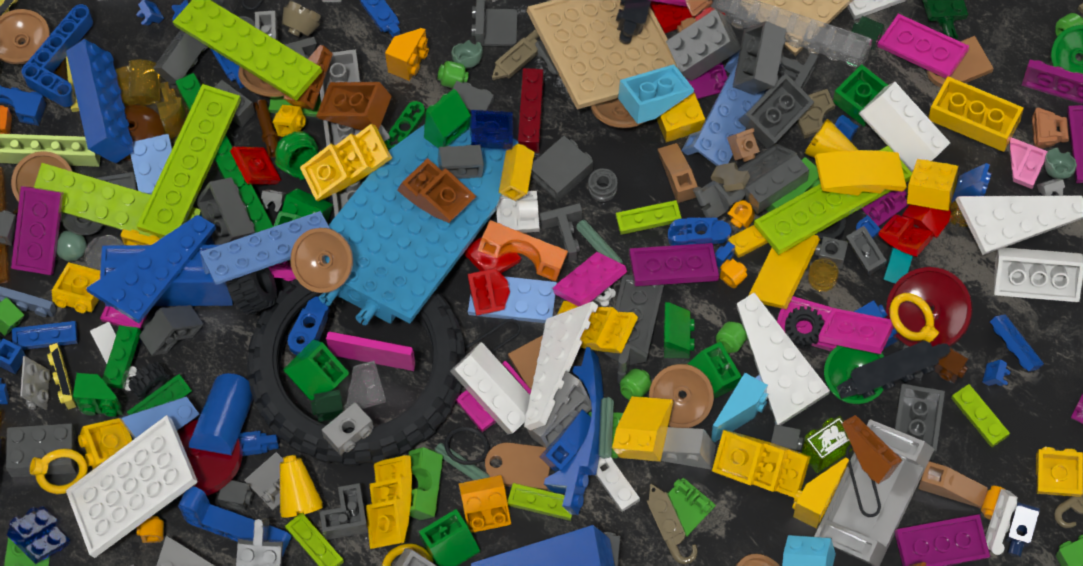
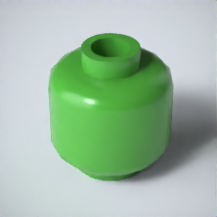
[1055,13,1083,36]
[437,61,468,88]
[716,322,747,353]
[620,369,652,400]

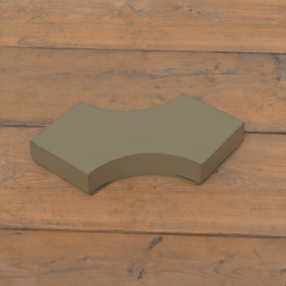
[796,89,835,139]
[711,162,750,192]

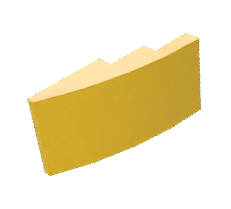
[300,124,392,201]
[815,150,907,196]
[557,301,638,353]
[712,430,811,498]
[366,455,412,549]

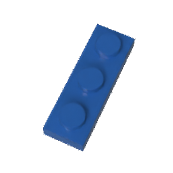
[990,314,1044,371]
[12,321,78,350]

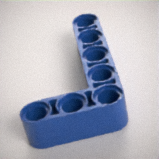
[22,4,93,107]
[178,486,292,557]

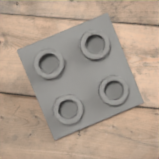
[20,356,50,410]
[244,452,283,510]

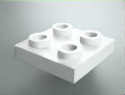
[496,191,540,233]

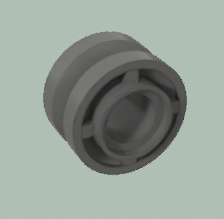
[588,168,617,202]

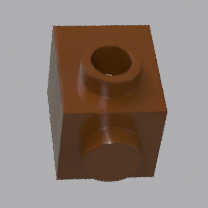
[934,348,968,383]

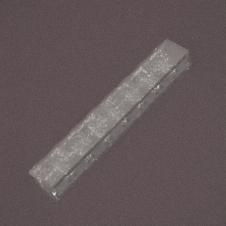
[711,0,872,67]

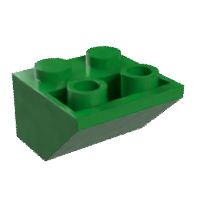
[424,89,471,149]
[282,188,333,223]
[283,340,349,401]
[687,341,742,399]
[73,373,124,417]
[419,509,480,566]

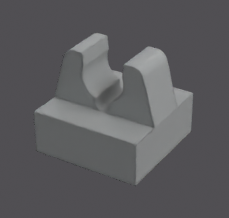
[1037,178,1065,196]
[261,189,287,212]

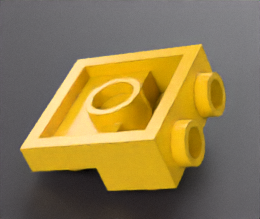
[52,262,100,313]
[78,418,132,470]
[1036,447,1083,497]

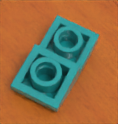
[882,246,913,284]

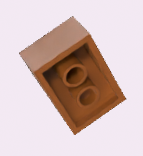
[316,82,392,130]

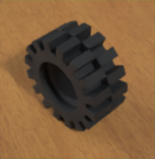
[784,306,824,348]
[128,362,170,401]

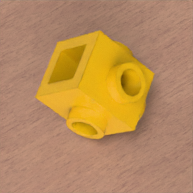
[273,105,306,137]

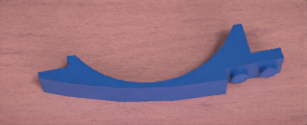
[544,347,604,515]

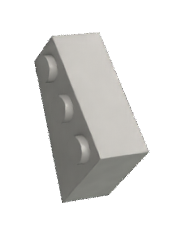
[526,371,592,448]
[649,427,716,470]
[156,536,214,566]

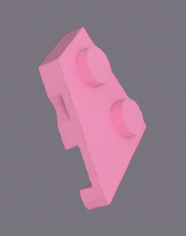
[1009,137,1048,189]

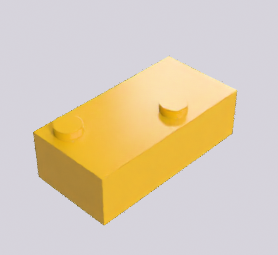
[929,76,1024,152]

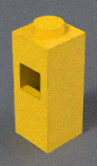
[498,144,534,201]

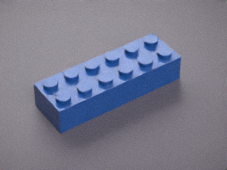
[66,39,134,163]

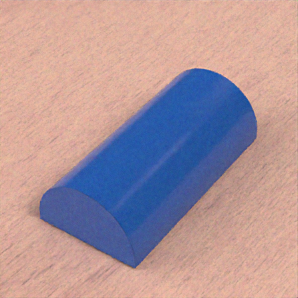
[189,373,253,455]

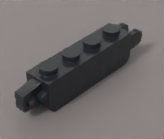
[616,0,651,44]
[836,341,951,399]

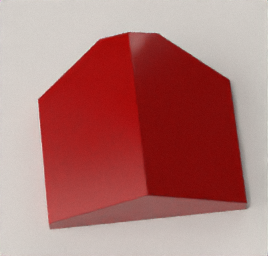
[902,204,953,239]
[467,268,510,316]

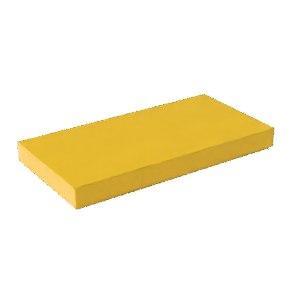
[748,235,820,309]

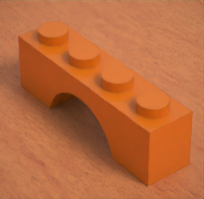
[478,220,568,281]

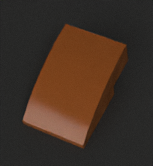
[397,158,476,223]

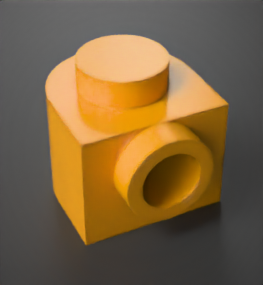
[728,201,755,229]
[719,259,747,288]
[137,516,164,543]

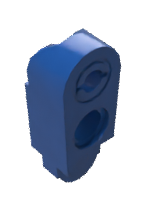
[668,218,731,246]
[288,297,329,355]

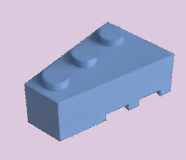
[119,397,199,439]

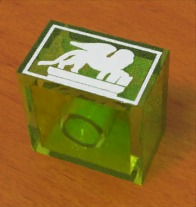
[802,416,853,474]

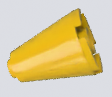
[805,119,858,158]
[280,455,323,518]

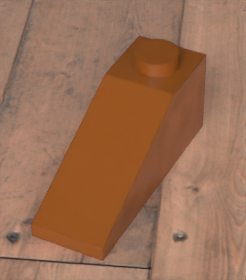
[283,45,333,110]
[842,415,902,484]

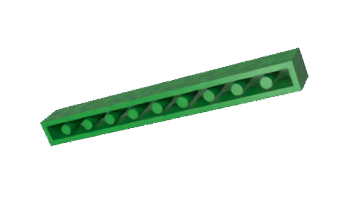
[175,73,273,233]

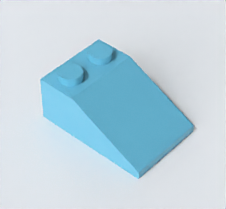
[618,64,694,124]
[711,373,769,442]
[782,535,836,566]

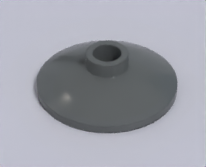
[62,213,103,235]

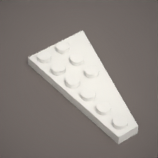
[955,196,1083,255]
[736,293,830,425]
[524,301,598,430]

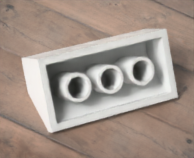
[859,82,950,172]
[994,247,1083,302]
[450,342,530,434]

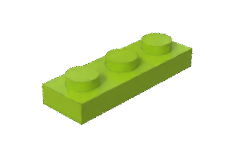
[616,200,682,235]
[951,384,1010,447]
[507,483,572,521]
[285,513,344,566]

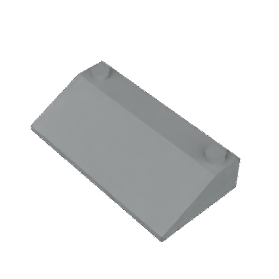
[814,420,934,566]

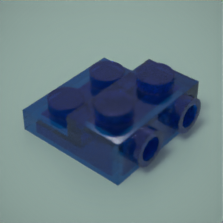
[470,110,513,149]
[7,506,70,564]

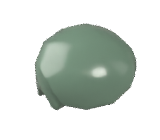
[451,40,483,68]
[1045,148,1077,179]
[56,230,87,262]

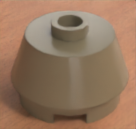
[282,1,321,37]

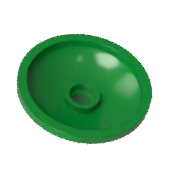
[1051,25,1083,74]
[824,345,884,404]

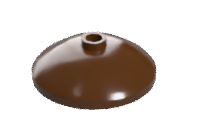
[122,105,165,161]

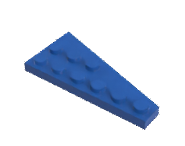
[86,215,216,323]

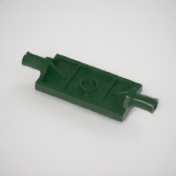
[923,0,968,40]

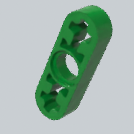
[384,101,425,151]

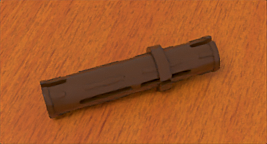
[254,100,278,158]

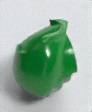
[275,131,318,180]

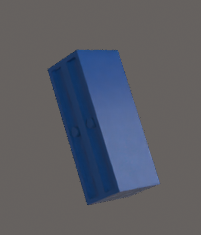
[100,245,233,307]
[471,525,615,566]

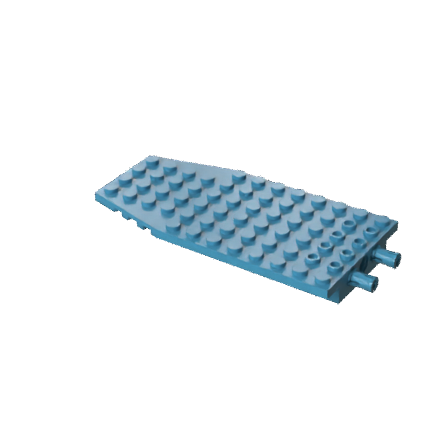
[319,117,518,325]

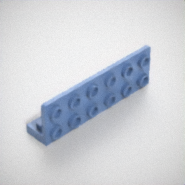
[681,50,766,166]
[200,211,330,285]

